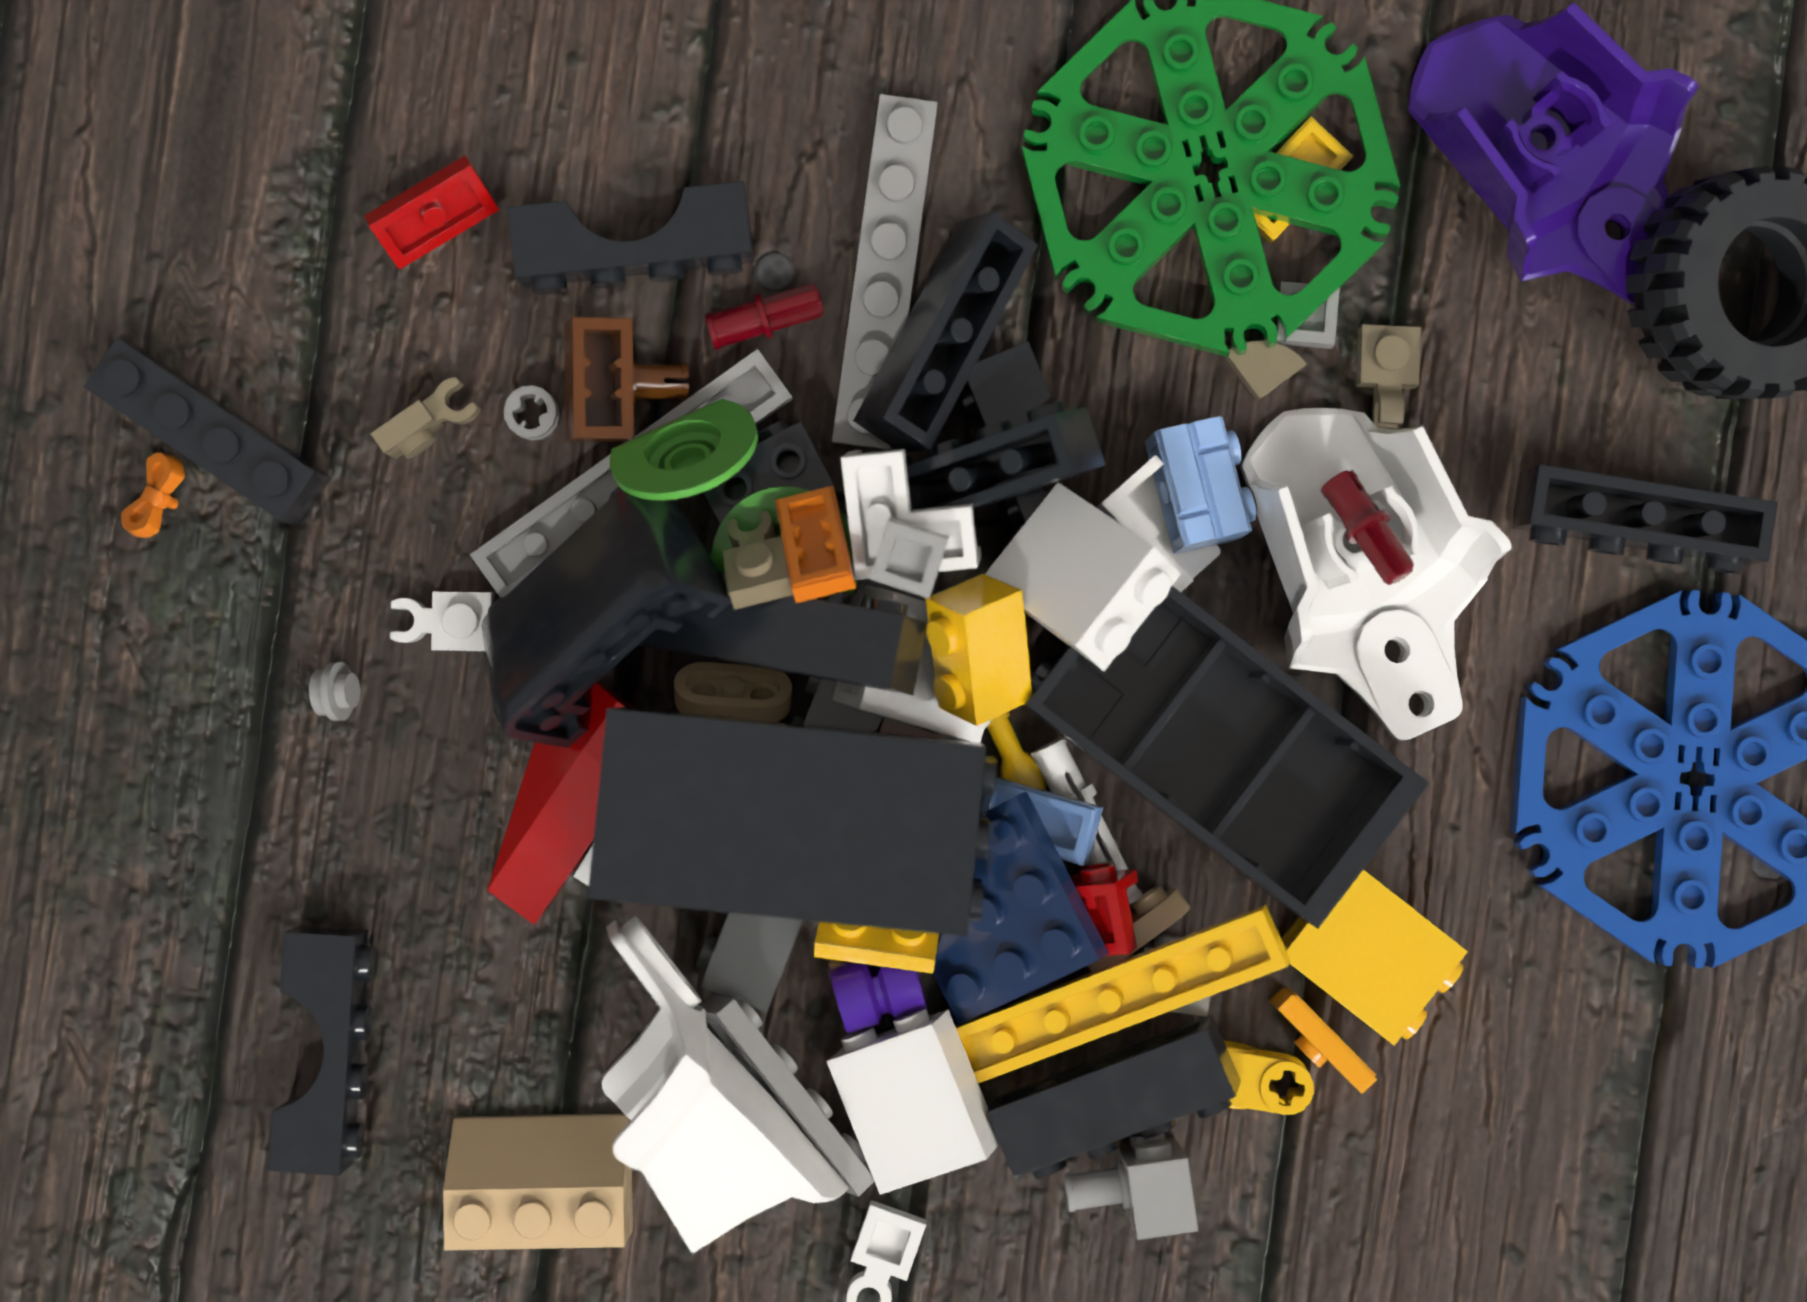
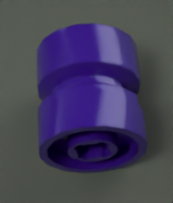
[828,959,928,1034]

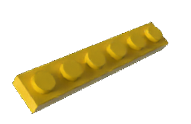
[955,905,1291,1083]

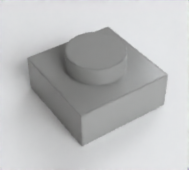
[1275,281,1340,349]
[870,517,950,598]

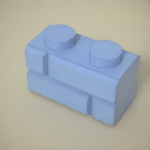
[1144,416,1256,554]

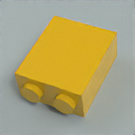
[1281,870,1468,1046]

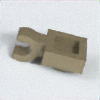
[1356,324,1421,429]
[370,377,481,459]

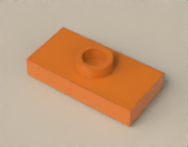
[775,485,856,603]

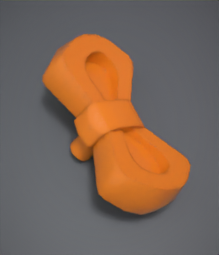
[121,453,185,538]

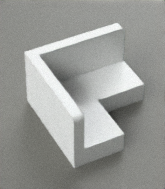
[841,449,982,580]
[1097,455,1221,592]

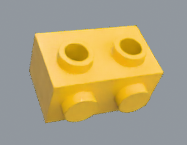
[925,574,1032,726]

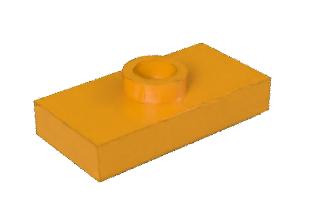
[1269,987,1377,1094]

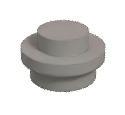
[309,662,361,721]

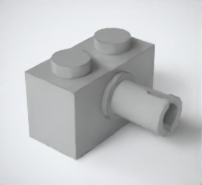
[1063,1132,1198,1240]

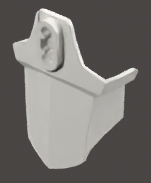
[1240,408,1511,740]
[601,916,849,1253]

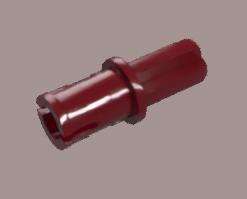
[705,284,824,350]
[1321,470,1414,585]

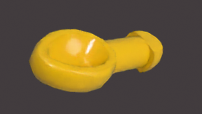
[987,711,1047,791]

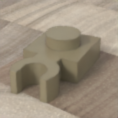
[723,510,793,610]

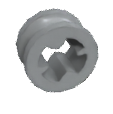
[504,385,561,441]

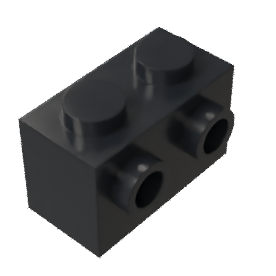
[704,419,836,524]

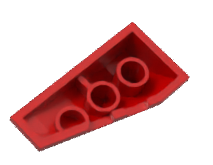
[487,681,635,925]

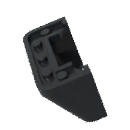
[482,487,732,748]

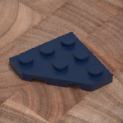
[933,791,1109,1025]

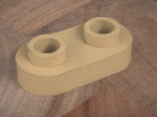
[674,662,792,722]
[1088,885,1190,972]

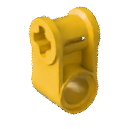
[1224,1040,1314,1115]

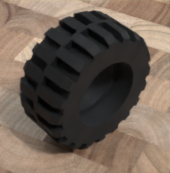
[1626,165,1807,399]

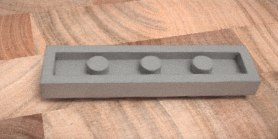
[701,995,874,1197]

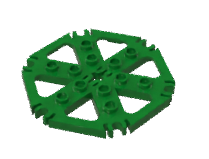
[1022,0,1401,357]

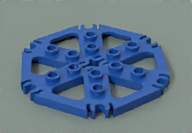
[1510,590,1807,968]

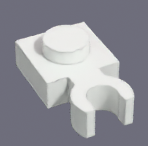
[390,591,495,651]
[847,1200,926,1302]

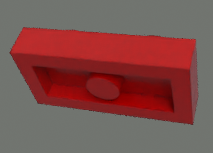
[364,155,499,270]

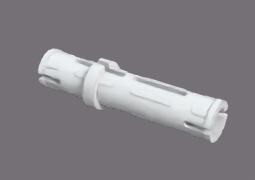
[1030,737,1143,904]

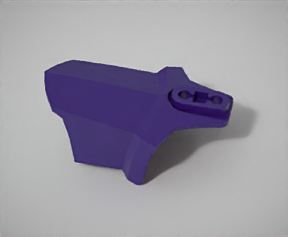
[1407,2,1698,307]

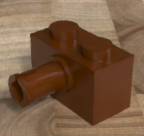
[564,317,689,442]

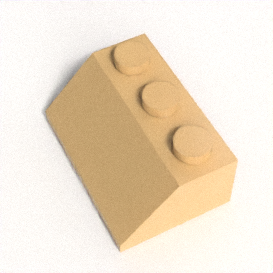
[443,1113,633,1250]

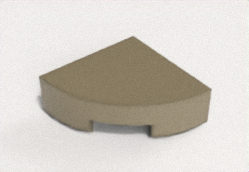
[1224,341,1307,401]

